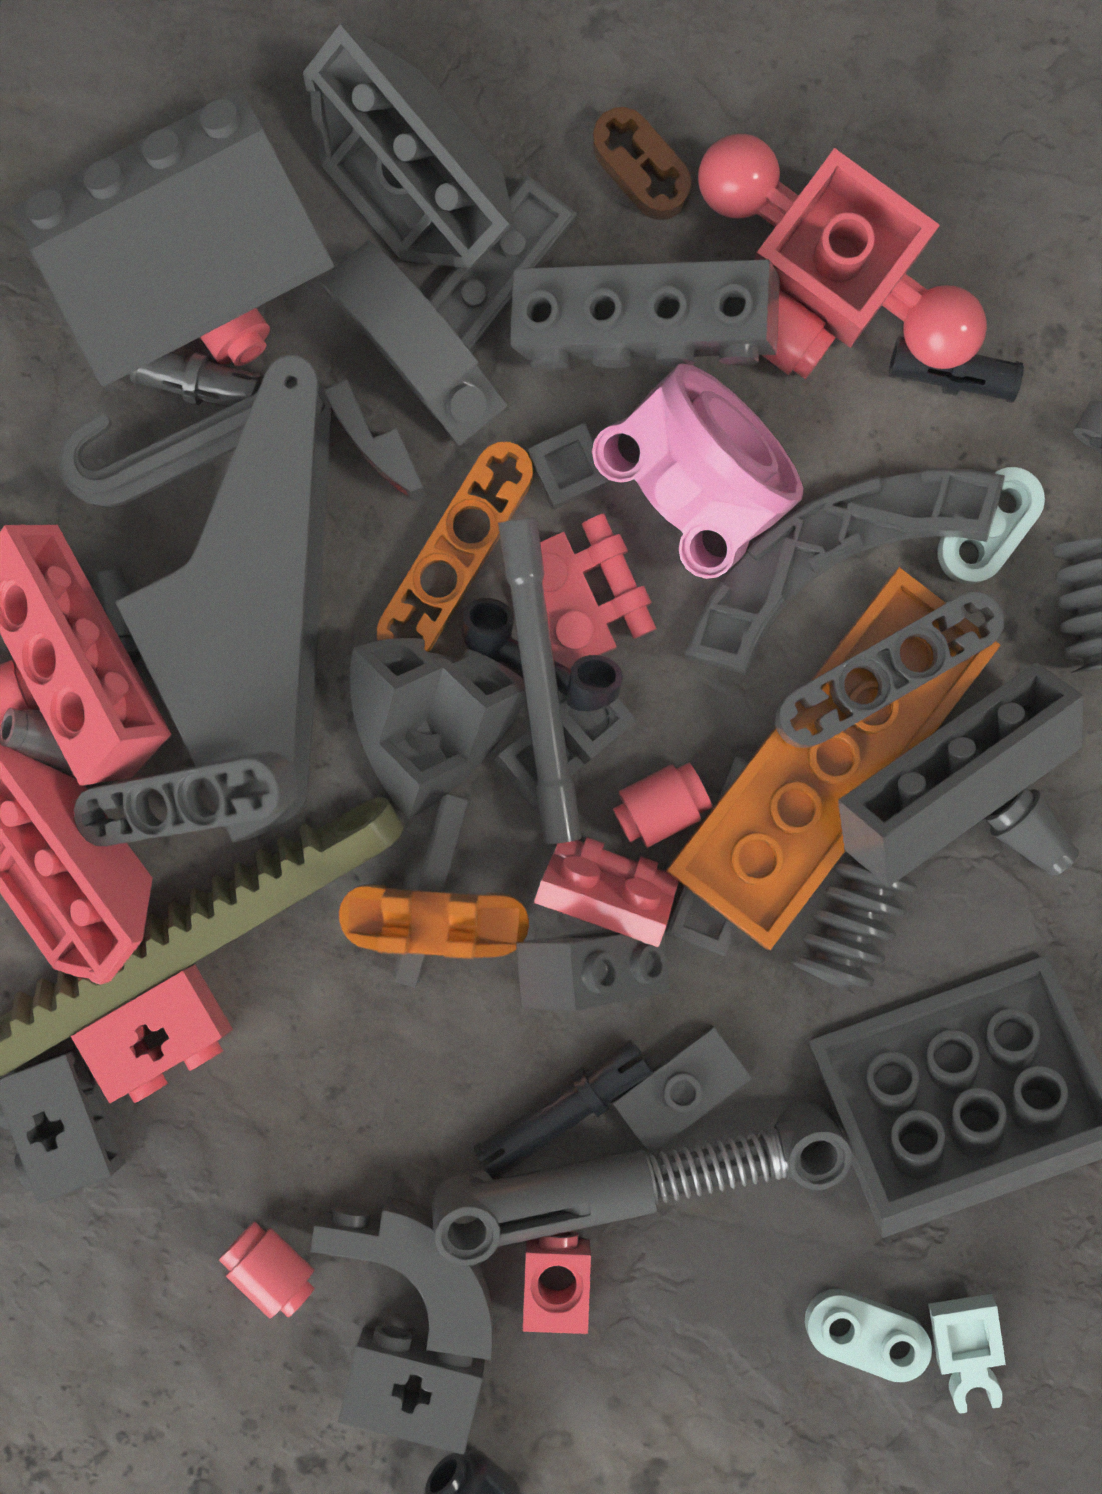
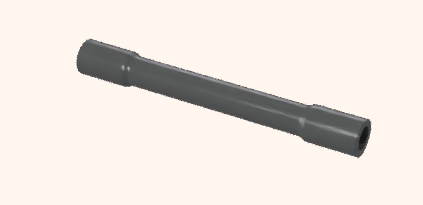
[498,517,582,844]

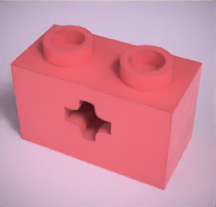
[71,965,233,1104]

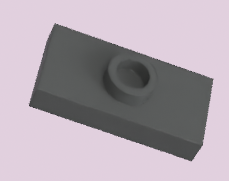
[612,1025,753,1154]

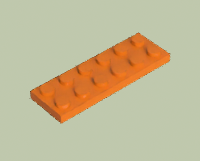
[665,567,1001,950]

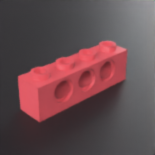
[0,525,171,786]

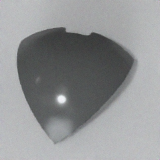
[350,638,526,819]

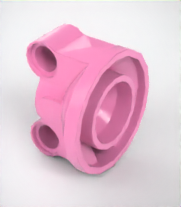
[592,364,804,579]

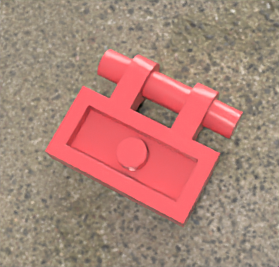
[540,514,657,669]
[534,837,679,947]

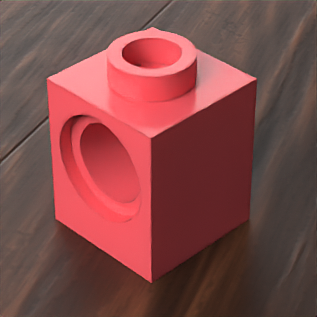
[523,1231,591,1334]

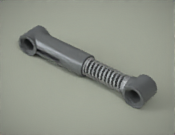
[431,1102,852,1266]

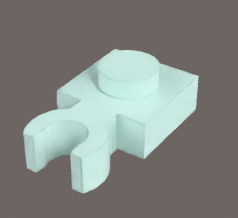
[928,1294,1006,1413]

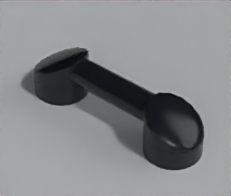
[462,598,623,711]

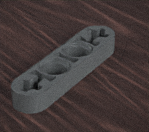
[775,592,1004,748]
[74,752,298,846]

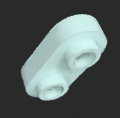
[938,467,1045,584]
[805,1289,932,1382]

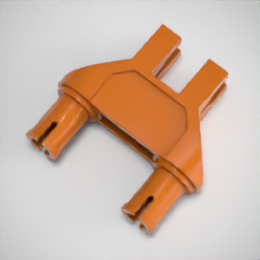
[339,884,529,959]

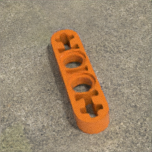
[377,442,533,652]

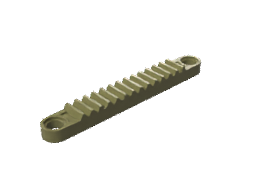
[0,797,404,1077]

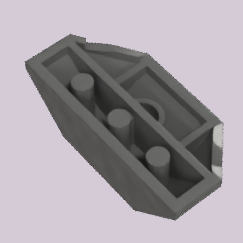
[303,23,515,269]

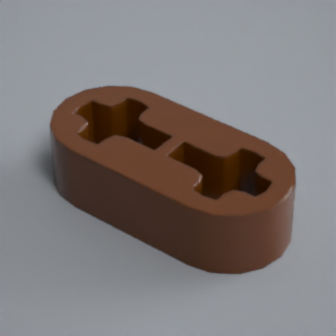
[592,107,691,220]

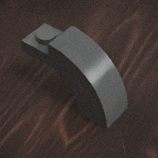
[320,240,507,447]
[310,1196,494,1360]

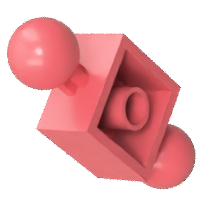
[698,133,987,369]

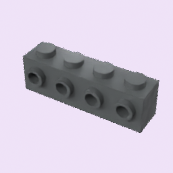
[510,260,780,369]
[838,662,1084,887]

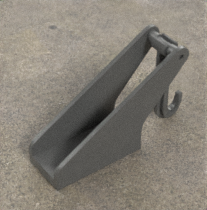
[59,355,333,842]

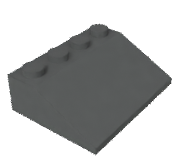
[11,88,334,387]
[809,955,1102,1238]

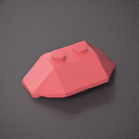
[0,743,153,985]

